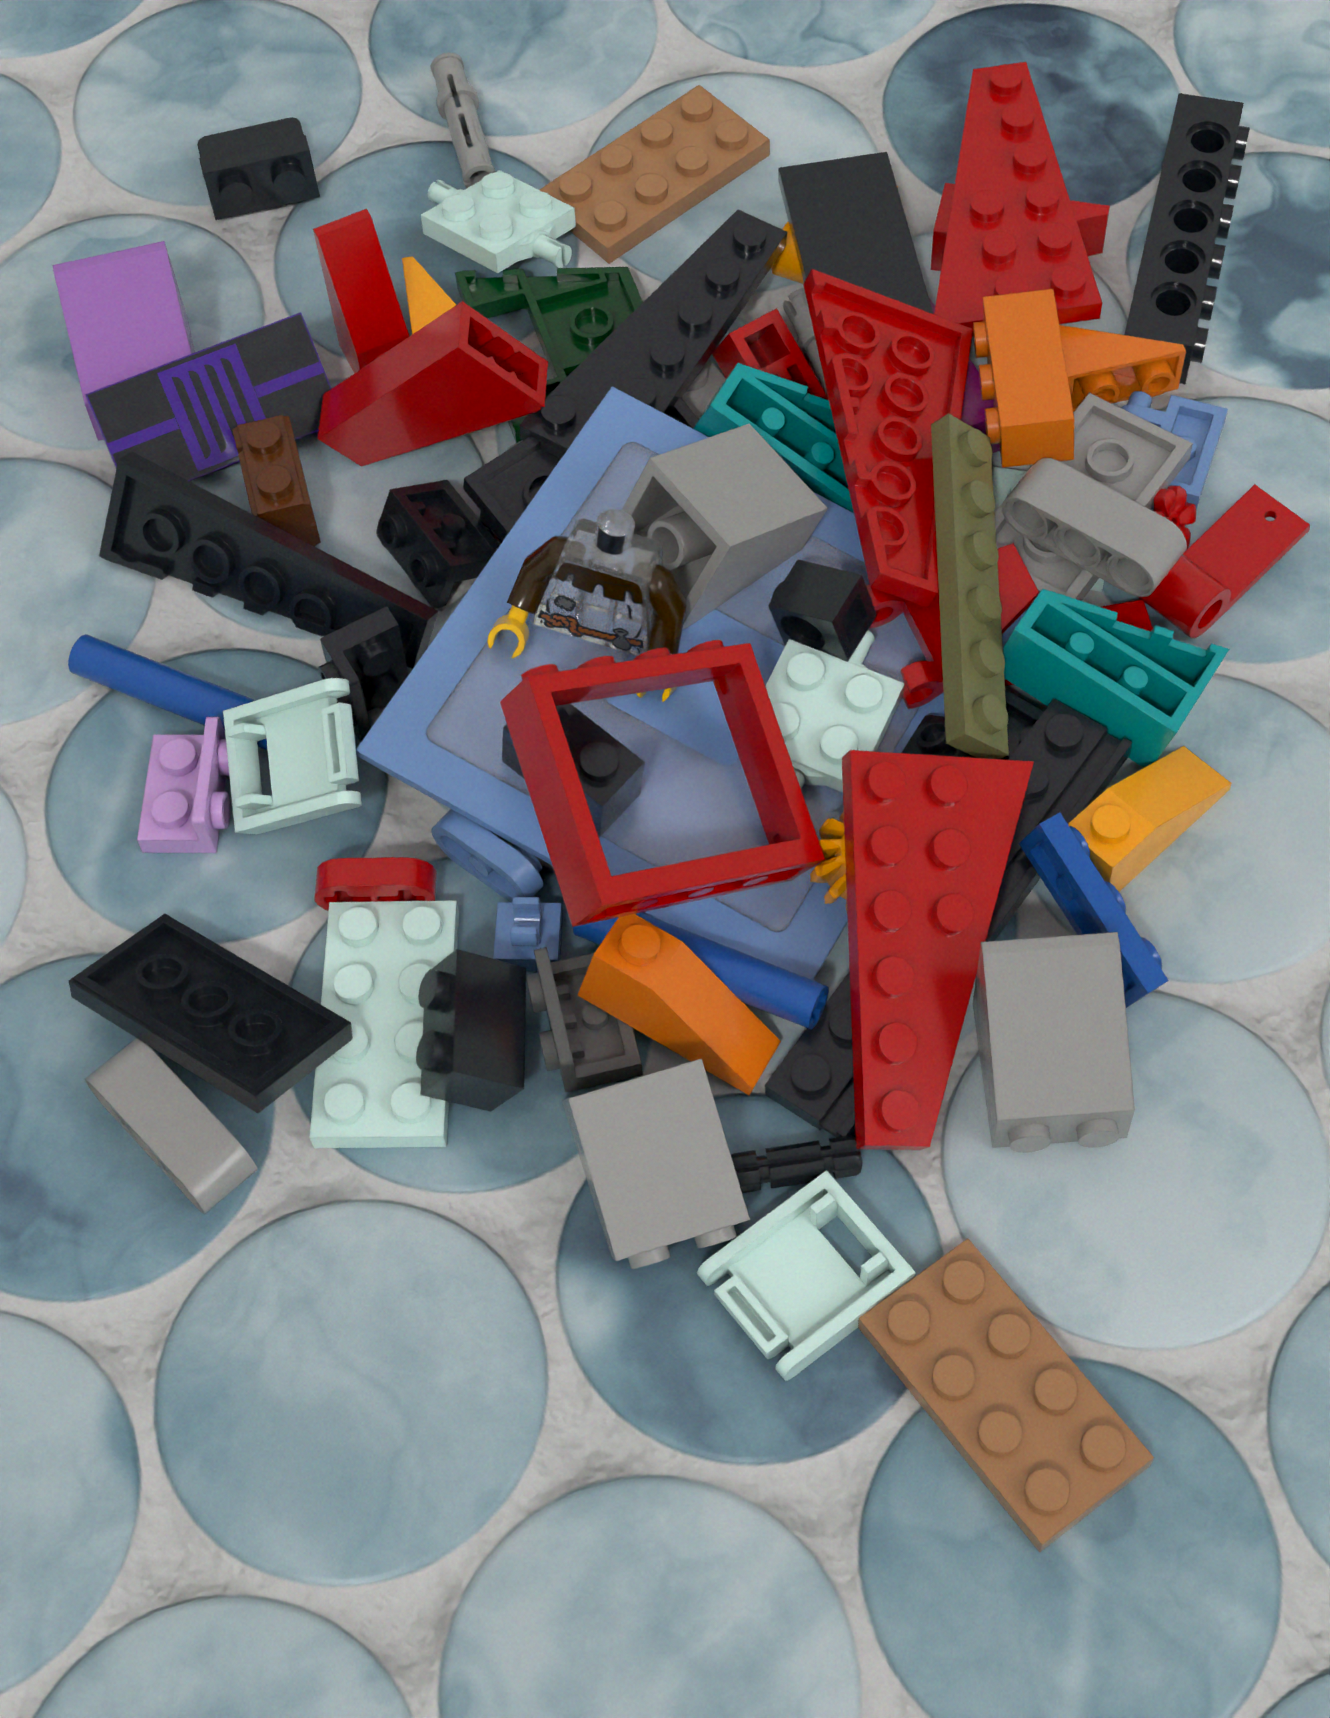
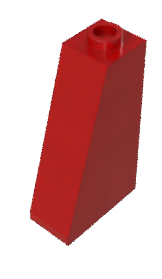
[317,301,548,466]

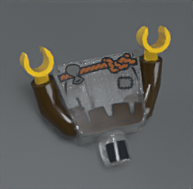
[487,509,687,702]

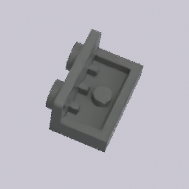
[525,947,643,1093]

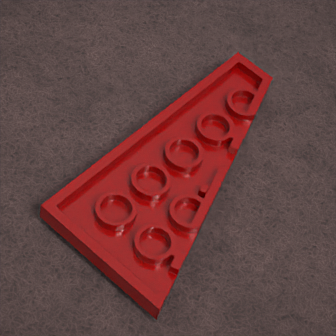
[934,62,1102,337]
[803,269,973,608]
[842,750,1034,1150]

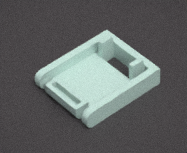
[223,678,362,835]
[697,1170,915,1381]

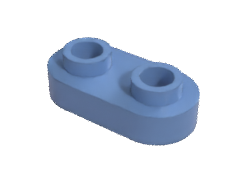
[431,809,543,902]

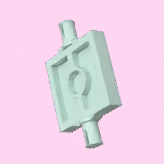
[421,170,576,273]
[765,630,905,792]

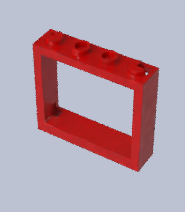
[500,640,825,927]

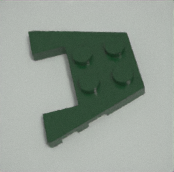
[455,267,643,443]

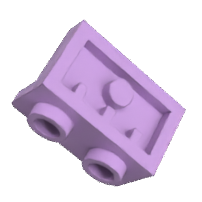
[137,717,230,853]

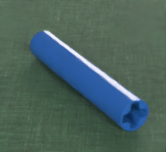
[68,634,268,751]
[573,913,829,1029]

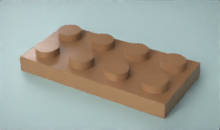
[539,85,770,264]
[858,1238,1154,1552]

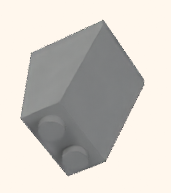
[609,423,828,630]
[972,932,1135,1153]
[562,1059,750,1269]

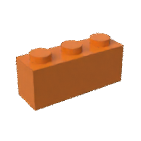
[973,289,1074,468]

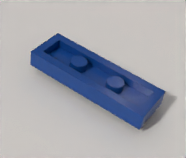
[1019,812,1169,1008]

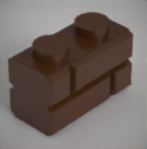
[232,415,321,546]

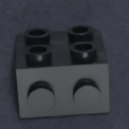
[197,117,320,220]

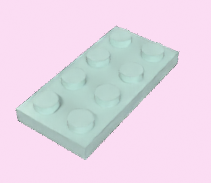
[310,900,459,1148]

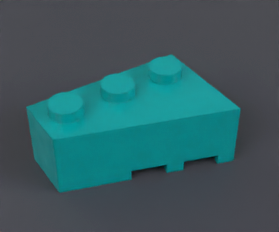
[693,363,854,513]
[1003,589,1230,768]

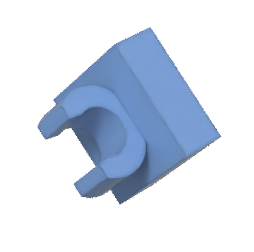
[493,897,563,971]

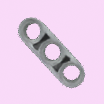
[1001,458,1187,597]
[85,1038,258,1214]

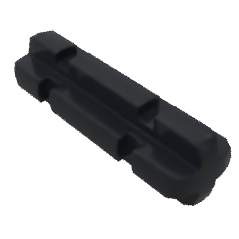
[731,1135,862,1193]

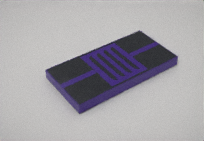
[85,312,332,481]

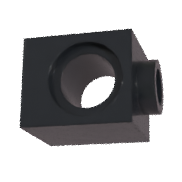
[768,559,877,662]

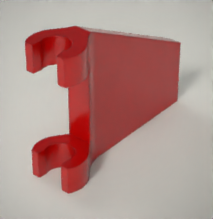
[866,543,1039,709]

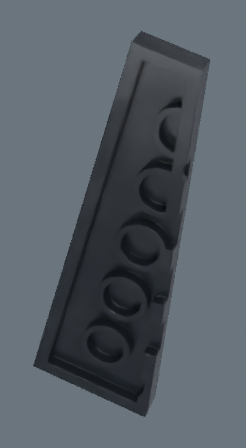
[520,209,787,459]
[99,451,438,669]

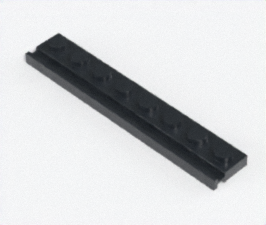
[764,699,1132,1137]

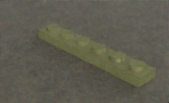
[931,414,1009,759]

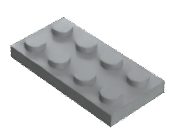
[995,393,1193,601]

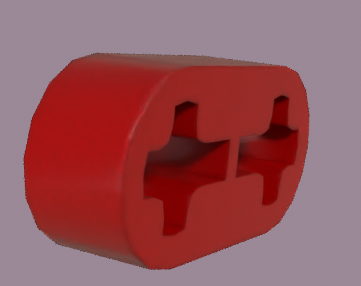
[314,857,437,911]

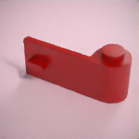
[1138,484,1310,639]

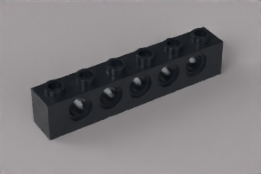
[1124,93,1250,384]

